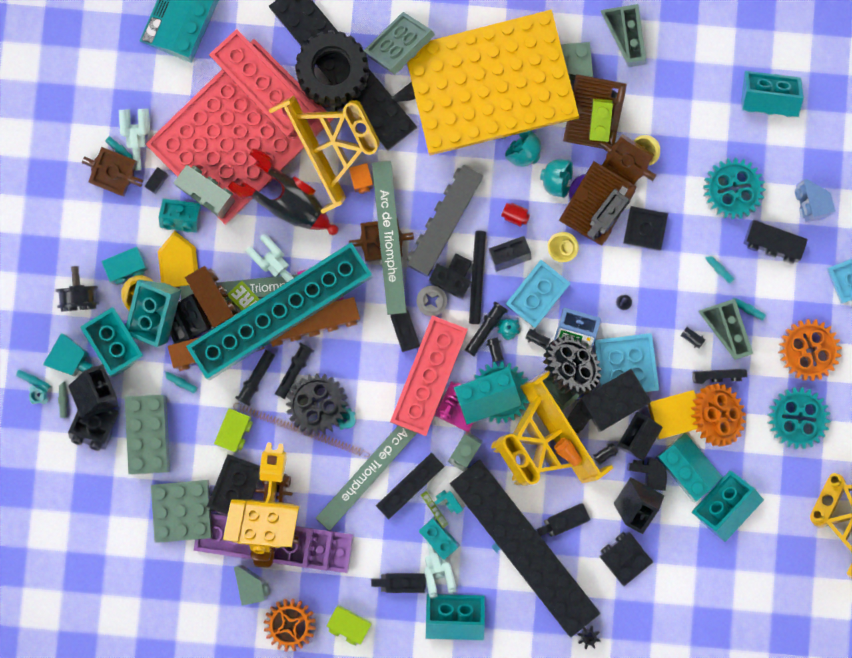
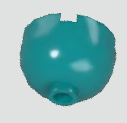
[505,131,542,167]
[540,159,573,198]

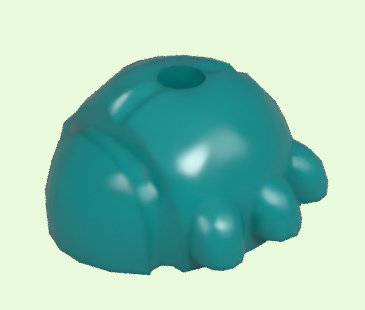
[497,319,520,340]
[336,407,356,430]

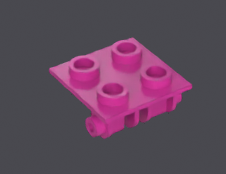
[434,381,474,433]

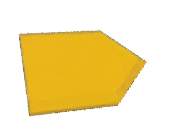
[158,230,198,288]

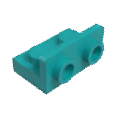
[158,198,201,233]
[419,516,460,560]

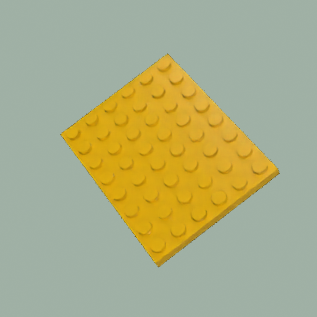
[407,9,579,156]

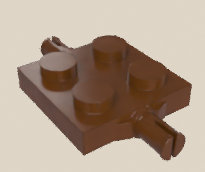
[598,134,657,185]
[82,147,144,196]
[349,218,414,262]

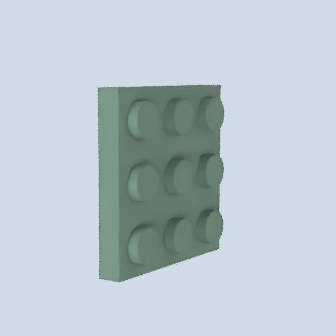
[363,12,435,75]
[151,480,213,543]

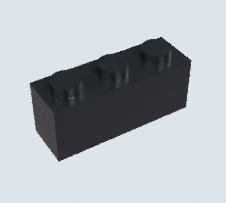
[743,220,808,264]

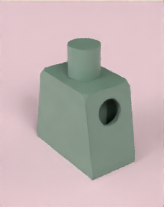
[447,432,483,472]

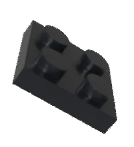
[623,206,668,251]

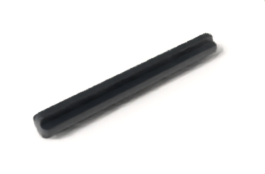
[469,230,486,325]

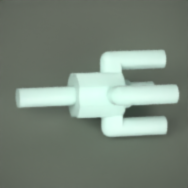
[119,108,150,171]
[245,233,293,282]
[424,541,456,598]

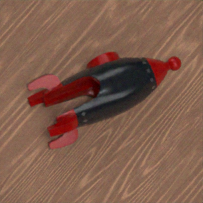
[227,148,339,236]

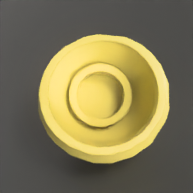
[634,135,660,165]
[547,232,579,262]

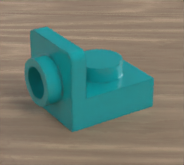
[434,490,463,514]

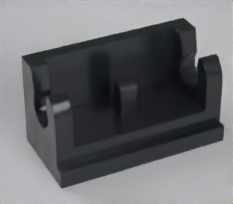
[488,236,531,272]

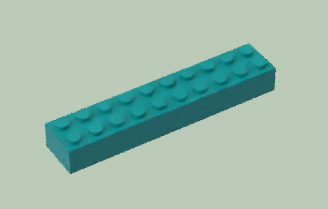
[186,242,373,381]

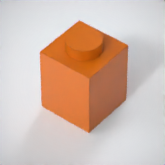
[349,163,373,194]

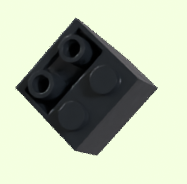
[68,364,118,419]
[617,412,663,461]
[613,477,665,534]

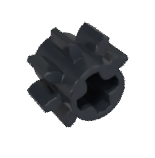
[577,625,601,649]

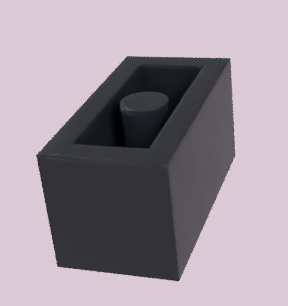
[144,167,169,195]

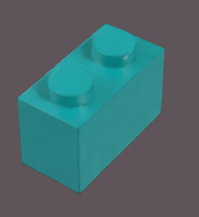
[101,246,148,285]

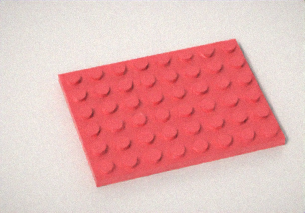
[146,39,334,225]

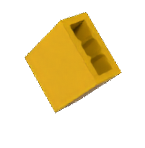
[647,390,698,440]

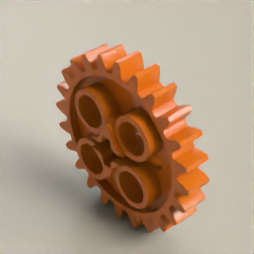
[778,319,842,381]
[691,383,746,447]

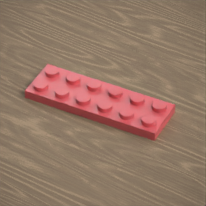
[209,29,315,138]
[390,315,468,436]

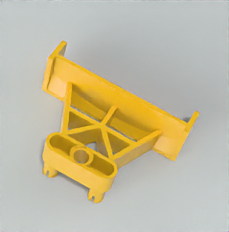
[269,95,380,214]
[491,371,614,486]
[810,473,852,579]

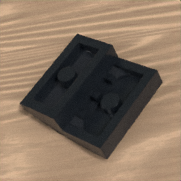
[170,294,212,344]

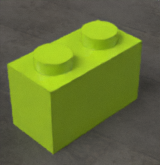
[589,99,613,142]
[214,408,253,453]
[326,605,372,646]

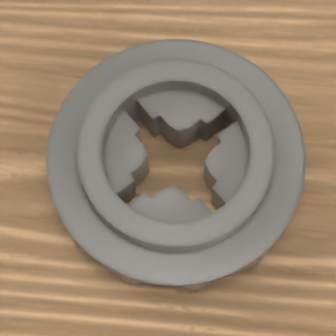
[416,286,447,316]

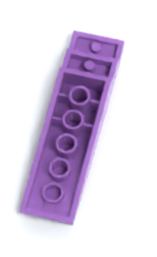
[193,514,354,573]

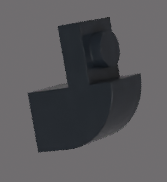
[627,458,667,491]

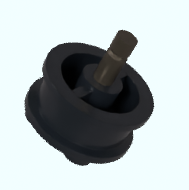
[55,266,100,312]

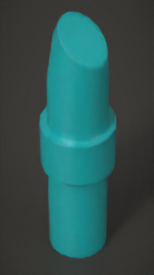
[105,136,133,159]
[705,256,735,284]
[733,298,766,321]
[16,369,52,389]
[165,371,198,394]

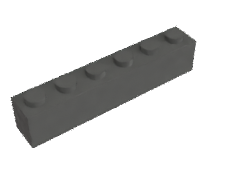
[406,165,483,277]

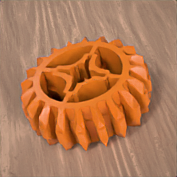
[263,598,316,652]

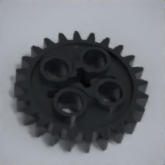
[543,336,602,396]
[286,373,349,436]

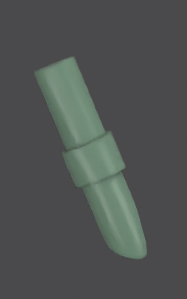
[58,381,68,418]

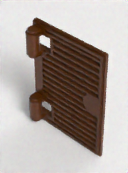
[563,74,627,149]
[558,161,637,246]

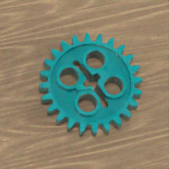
[703,157,766,220]
[473,361,530,424]
[767,387,831,449]

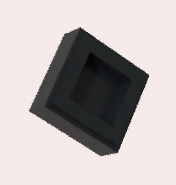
[448,253,473,277]

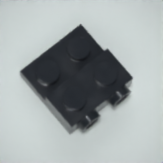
[68,409,119,451]
[599,531,653,587]

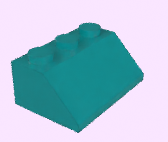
[741,71,804,117]
[126,280,181,347]
[80,307,144,378]
[453,368,521,425]
[656,432,722,502]
[692,470,764,542]
[425,594,485,641]

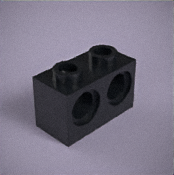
[429,263,472,300]

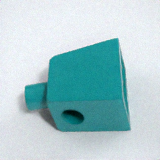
[43,333,94,376]

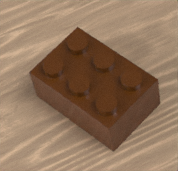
[185,266,238,328]

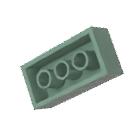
[125,395,170,475]

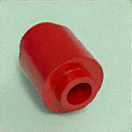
[501,203,530,227]

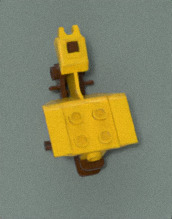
[223,442,300,568]

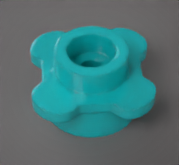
[29,385,48,404]

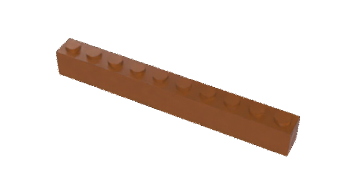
[168,297,361,371]

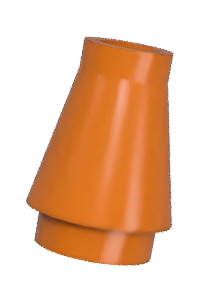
[554,438,582,466]

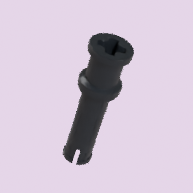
[464,301,508,357]
[274,342,315,399]
[235,349,276,407]

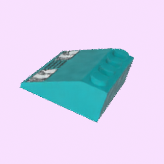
[139,0,219,63]

